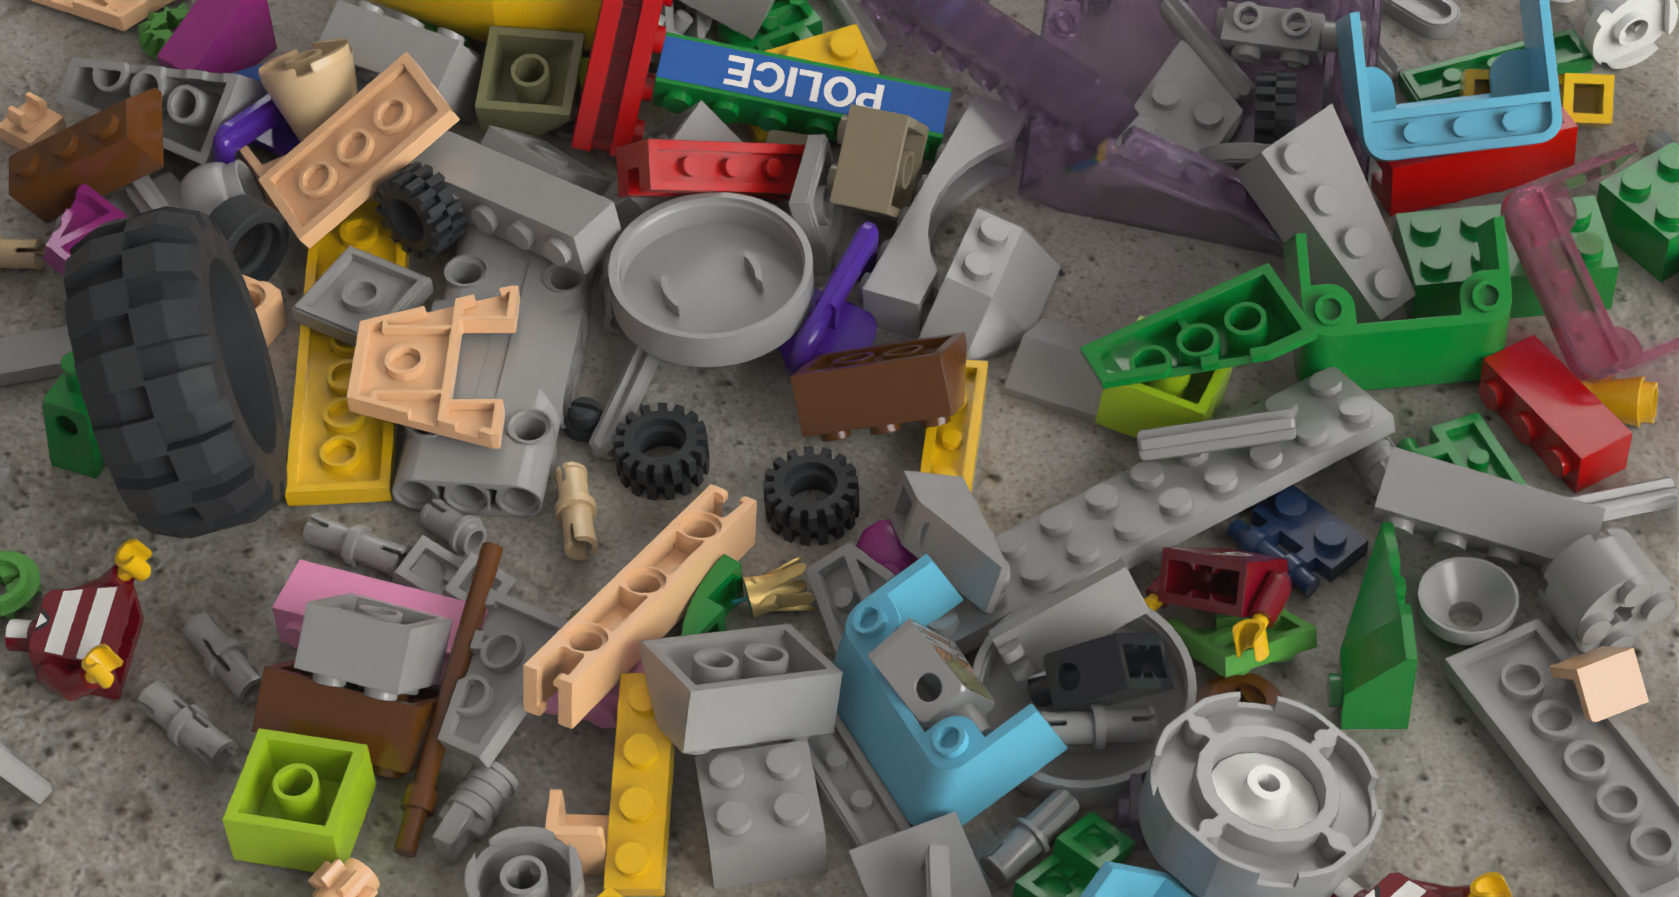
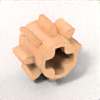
[308,858,380,897]

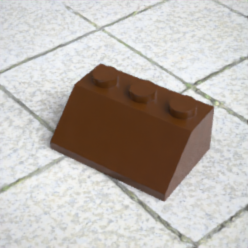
[9,87,164,223]
[790,332,967,442]
[251,660,440,778]

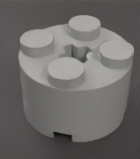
[1539,528,1675,653]
[464,826,587,897]

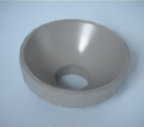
[1417,557,1519,646]

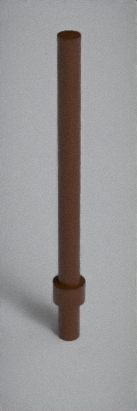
[393,542,503,858]

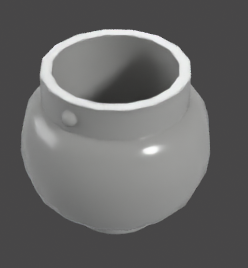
[175,160,265,237]

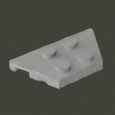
[1085,40,1243,192]

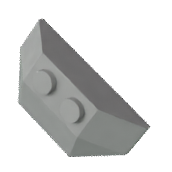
[918,206,1060,360]

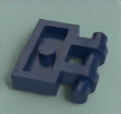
[1226,485,1369,596]

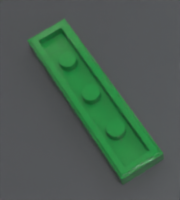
[1398,28,1594,102]

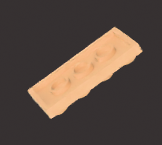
[258,52,460,249]

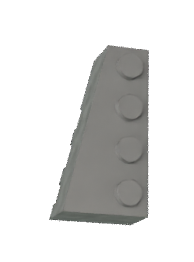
[55,57,267,165]
[1235,104,1416,324]

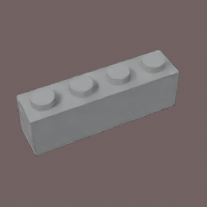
[1371,447,1606,578]

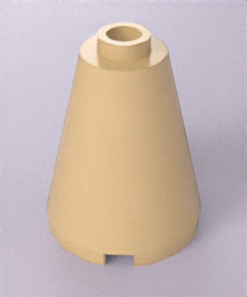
[258,38,358,143]

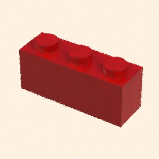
[1478,335,1633,494]

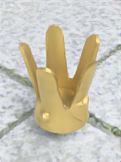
[732,556,815,619]

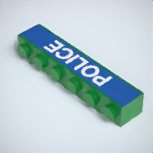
[653,32,952,161]

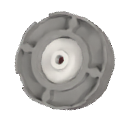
[1138,692,1383,897]

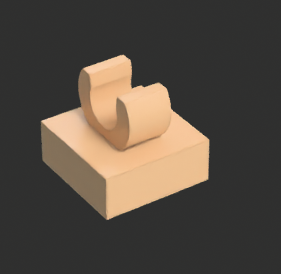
[0,92,67,150]

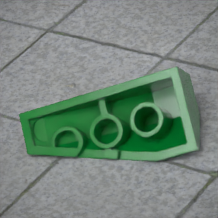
[1080,263,1318,389]
[1327,522,1418,730]

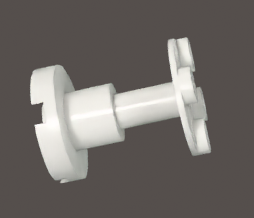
[1549,0,1678,69]

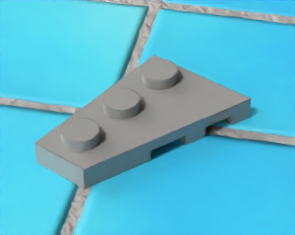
[437,588,569,769]

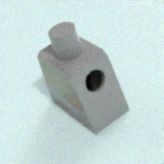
[868,618,995,737]

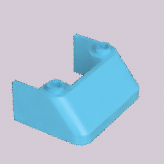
[1335,0,1563,162]
[833,554,1068,827]

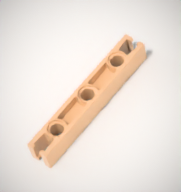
[523,484,757,729]

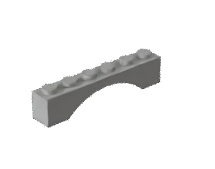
[858,94,1030,339]

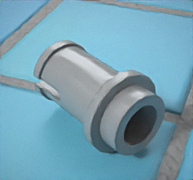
[419,499,487,555]

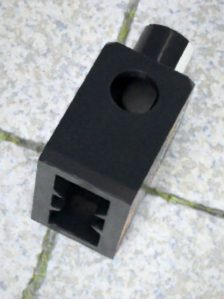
[1028,633,1174,711]

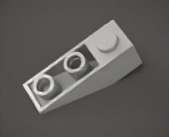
[888,470,1010,614]

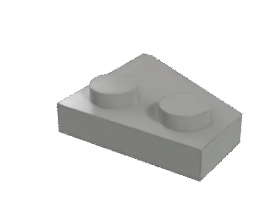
[806,542,896,653]

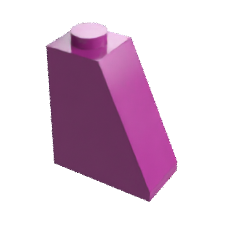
[157,0,277,74]

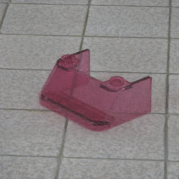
[1500,141,1679,383]

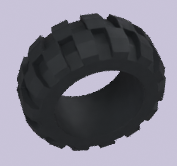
[64,206,288,539]

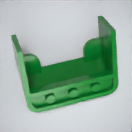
[1283,216,1512,391]

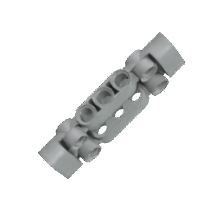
[392,222,597,517]

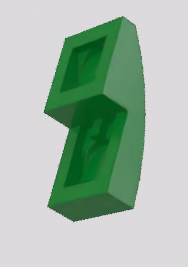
[681,554,744,636]
[1012,811,1136,897]

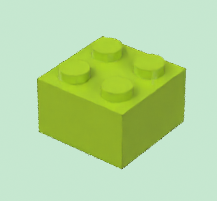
[1095,315,1233,438]
[222,728,376,872]

